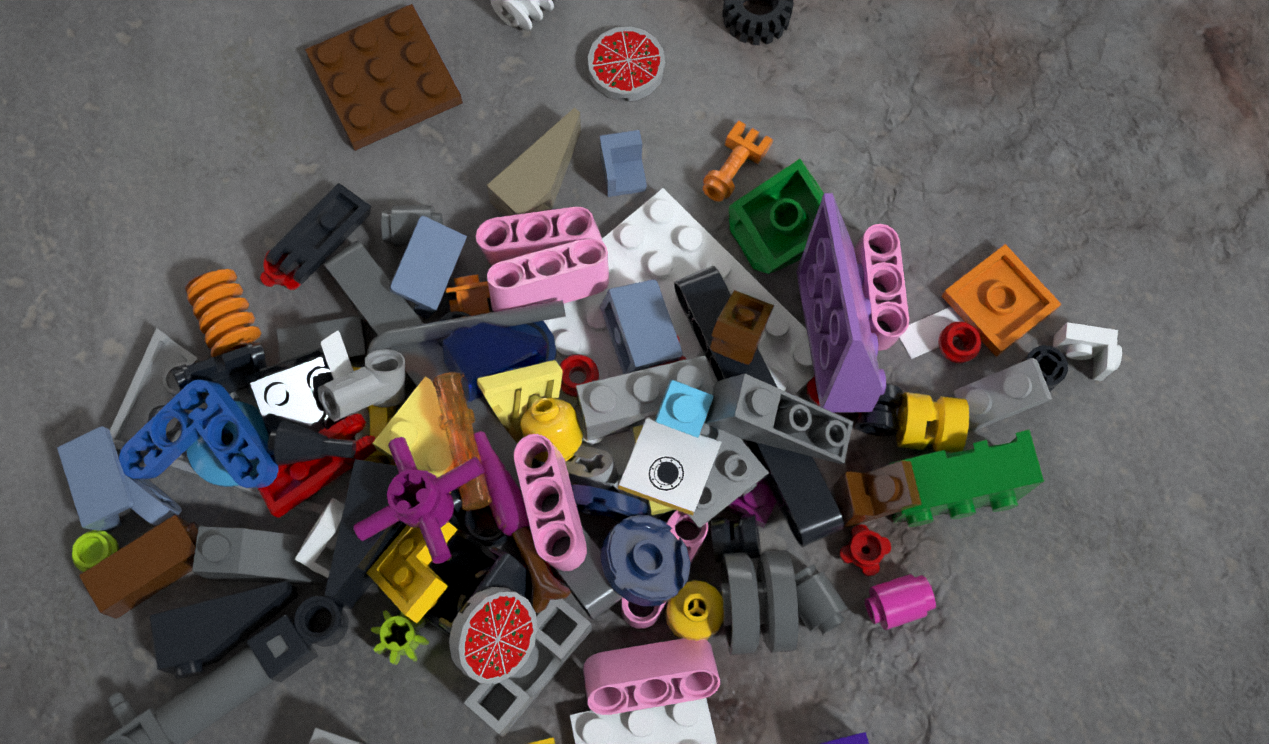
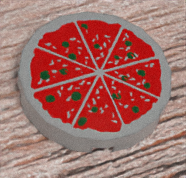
[588,26,665,101]
[449,587,538,684]

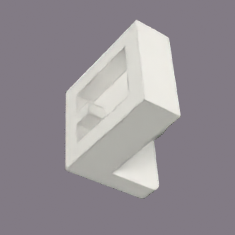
[1053,322,1122,381]
[295,497,345,578]

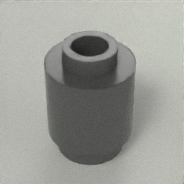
[381,205,443,247]
[794,564,848,635]

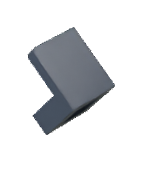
[600,130,647,197]

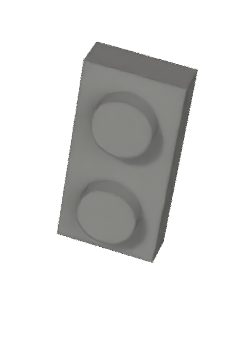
[954,358,1052,431]

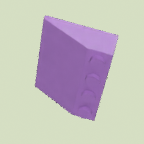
[796,193,886,413]

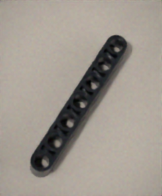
[674,266,844,547]

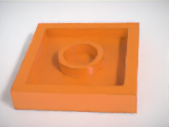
[941,244,1061,357]

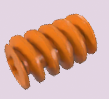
[185,269,261,357]

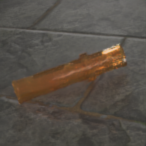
[432,372,492,510]

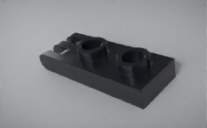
[266,183,371,284]

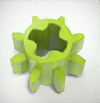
[371,610,429,665]

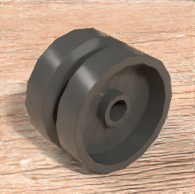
[720,550,799,655]

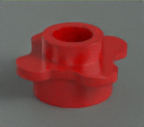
[260,250,301,290]
[839,524,891,576]

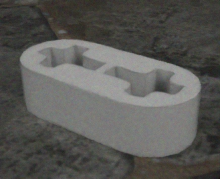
[539,445,618,490]

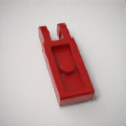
[256,413,376,518]

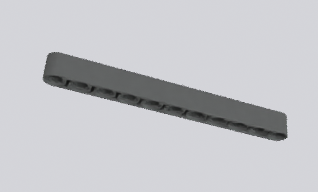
[322,240,623,620]

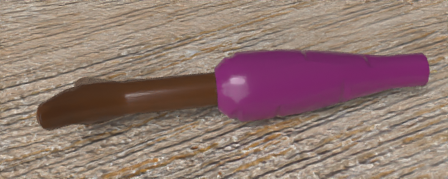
[468,432,571,613]

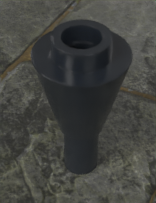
[268,421,356,466]

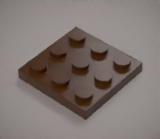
[305,4,463,151]

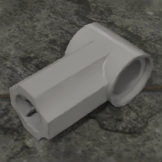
[318,349,405,422]

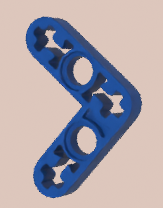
[119,380,279,488]

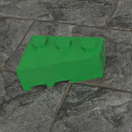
[888,429,1044,527]

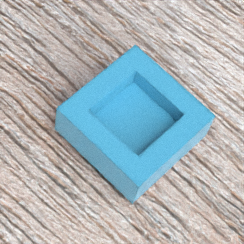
[654,380,714,438]

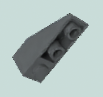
[705,374,853,464]

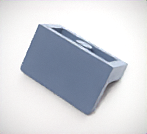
[389,216,467,319]
[600,280,683,374]
[57,426,133,532]

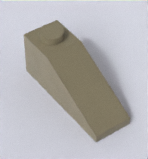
[487,107,581,216]

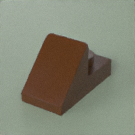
[710,290,774,364]
[833,461,922,528]

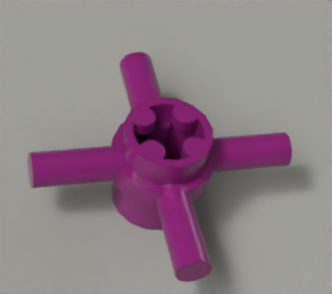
[353,437,484,564]

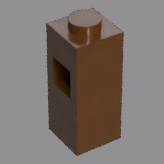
[79,514,199,619]

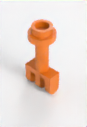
[703,121,773,202]

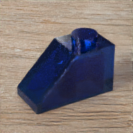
[443,322,547,402]

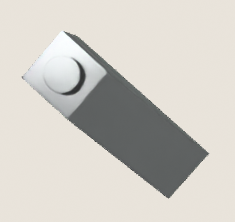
[192,526,328,586]

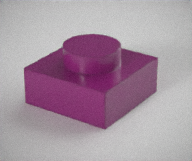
[725,477,776,528]

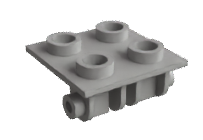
[688,413,769,528]

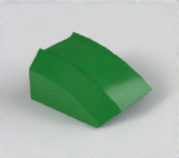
[729,159,824,274]

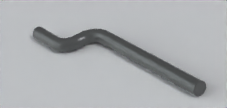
[367,300,566,355]

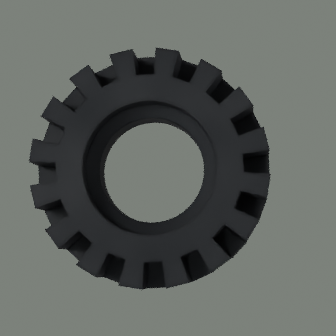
[722,0,794,45]

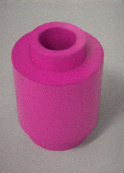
[865,574,936,630]

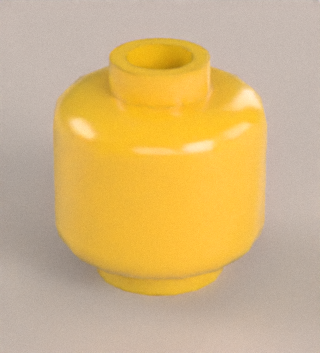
[520,398,583,462]
[665,580,724,641]

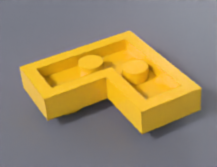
[367,521,458,623]

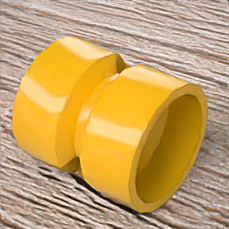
[896,392,969,453]

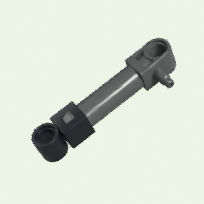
[98,596,349,744]

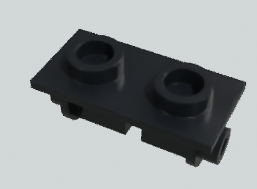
[172,342,267,403]

